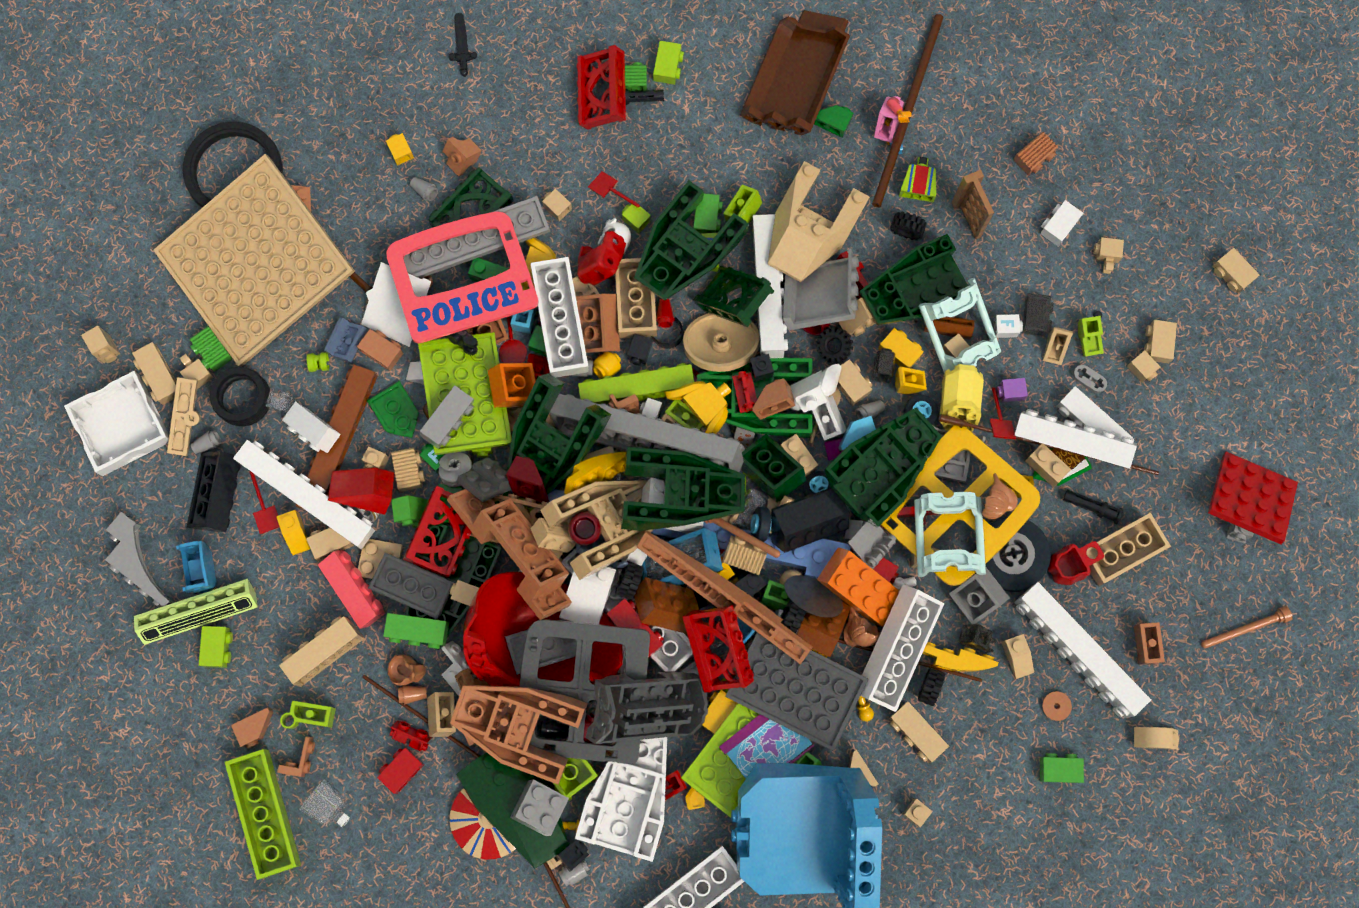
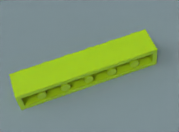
[578,363,694,405]

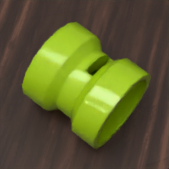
[307,352,329,372]

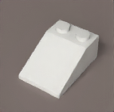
[559,567,616,624]

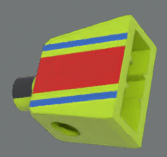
[899,157,936,202]

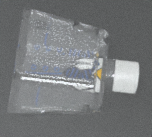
[299,779,350,827]

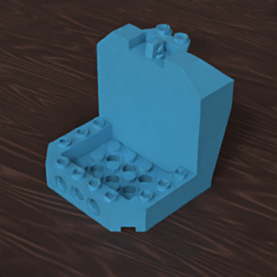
[731,763,882,908]

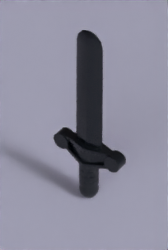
[449,13,477,77]

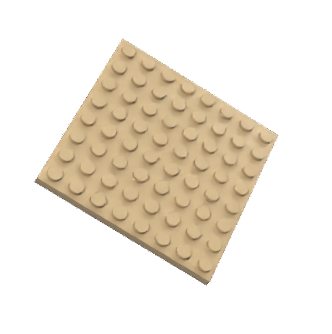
[153,154,355,367]

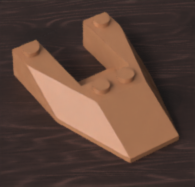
[450,685,588,784]

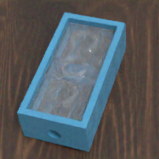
[642,528,723,586]

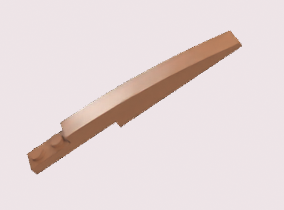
[636,531,813,664]

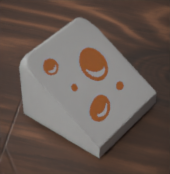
[734,427,755,448]

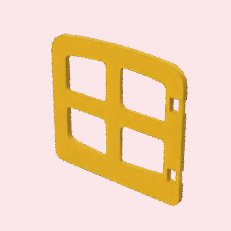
[881,425,1040,586]

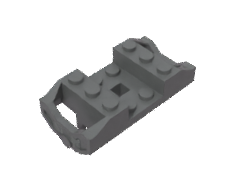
[586,671,708,744]

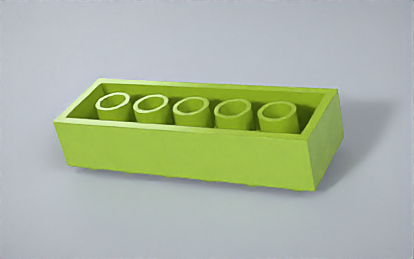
[225,749,301,880]

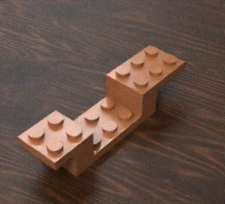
[447,489,572,620]

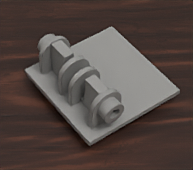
[848,522,896,569]

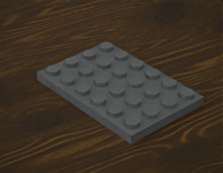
[725,632,868,751]

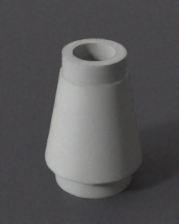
[410,177,438,201]
[856,400,885,419]
[191,430,222,454]

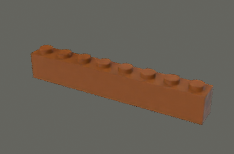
[296,364,378,512]

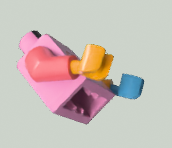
[874,96,911,154]

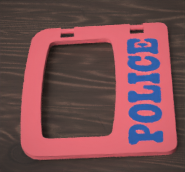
[386,211,539,344]

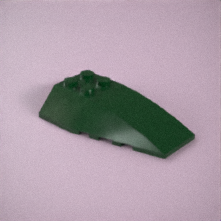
[824,408,942,527]
[456,753,569,869]

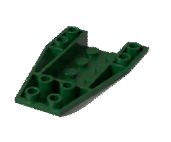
[859,234,983,325]
[405,524,502,650]

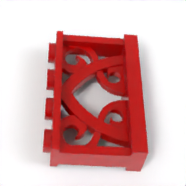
[577,45,626,130]
[403,486,472,578]
[682,605,754,693]

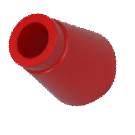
[656,299,675,328]

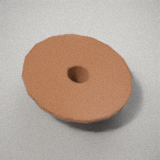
[1042,691,1072,721]

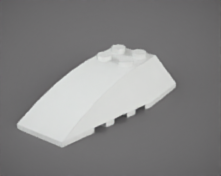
[575,737,667,862]

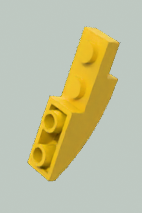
[564,452,626,494]
[922,642,999,672]

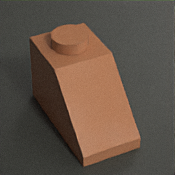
[752,378,795,420]
[231,707,273,749]

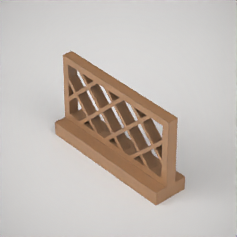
[951,170,994,239]

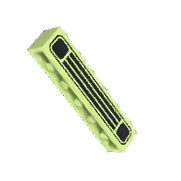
[134,579,258,645]

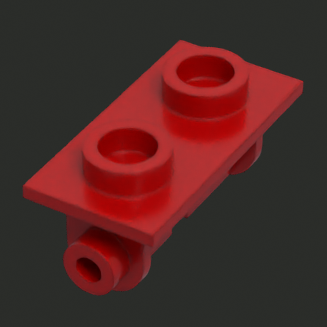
[732,371,757,413]
[389,720,432,752]

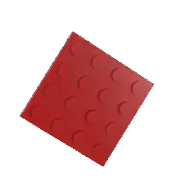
[1208,451,1298,545]

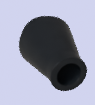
[540,719,569,739]

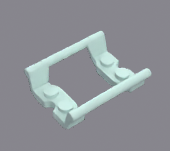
[919,278,1001,373]
[914,492,986,577]

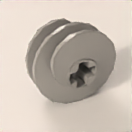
[439,452,473,487]

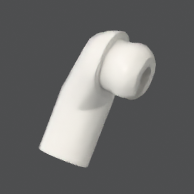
[893,577,916,591]

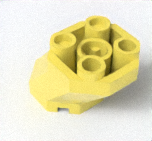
[940,364,984,432]

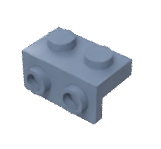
[324,317,367,363]

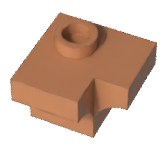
[443,137,482,176]

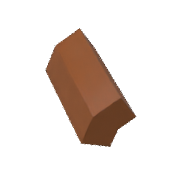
[924,316,974,339]

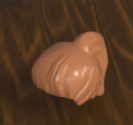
[982,473,1018,519]
[843,607,880,647]
[388,654,426,686]

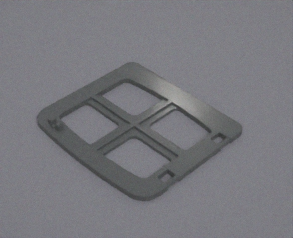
[520,619,650,764]

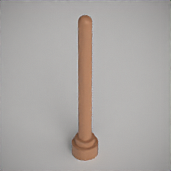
[704,518,780,558]
[1201,606,1293,648]

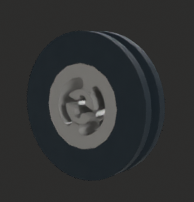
[974,517,1051,592]

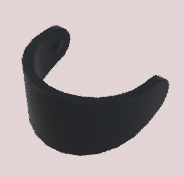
[651,317,684,349]

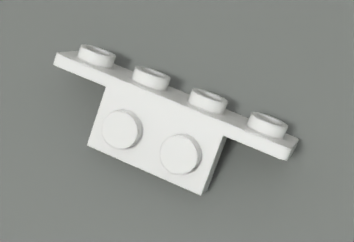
[441,641,479,696]

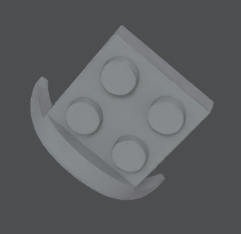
[932,425,986,483]

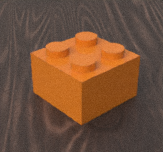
[488,363,536,408]

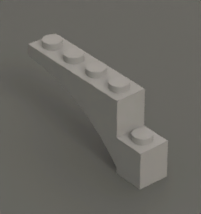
[105,512,174,608]

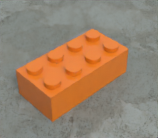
[817,548,899,627]

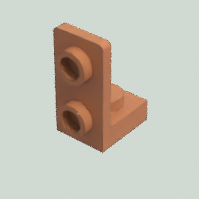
[277,736,315,777]

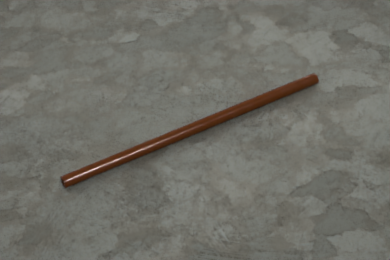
[872,14,944,208]

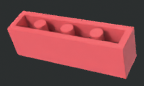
[318,550,385,629]

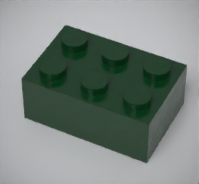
[741,434,806,503]

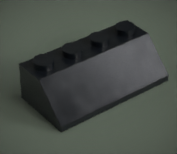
[186,451,241,532]
[771,488,849,553]
[694,565,767,625]

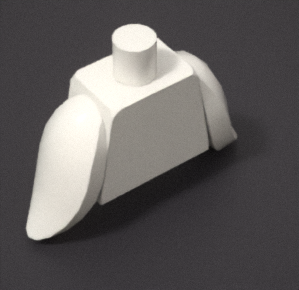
[790,364,841,412]

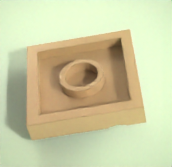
[358,539,403,579]

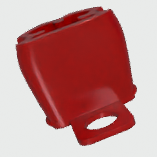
[1048,541,1104,585]

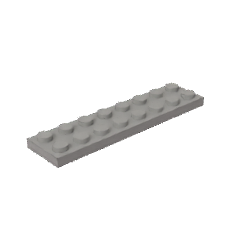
[404,196,550,278]

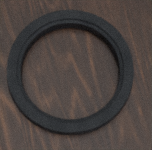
[182,122,283,208]

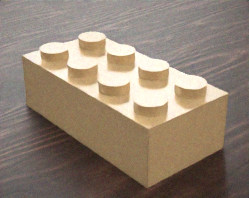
[615,258,657,338]
[1086,513,1171,587]
[279,616,365,687]

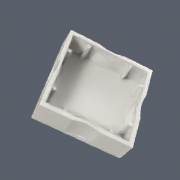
[64,371,169,476]

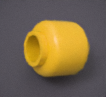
[593,351,621,379]

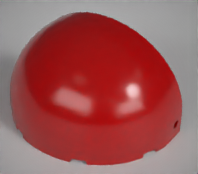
[463,572,623,687]

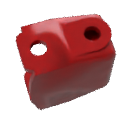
[577,231,626,286]

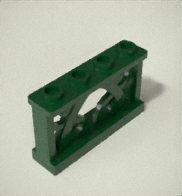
[429,167,513,227]
[693,266,774,327]

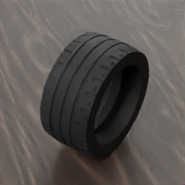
[209,367,271,427]

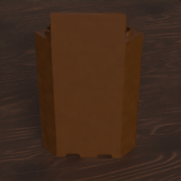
[740,10,850,136]

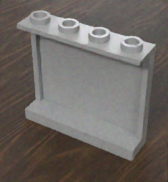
[783,249,859,330]

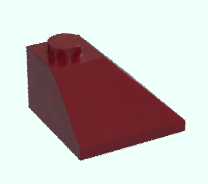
[506,456,550,504]

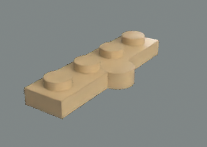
[167,377,201,456]

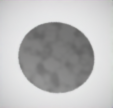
[784,575,843,617]

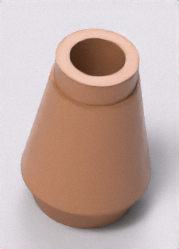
[398,685,427,705]

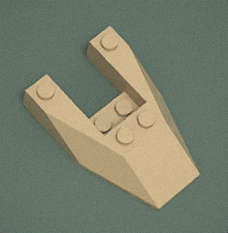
[768,161,870,282]
[540,480,654,580]

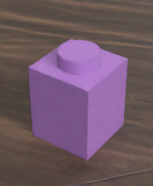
[997,378,1028,402]

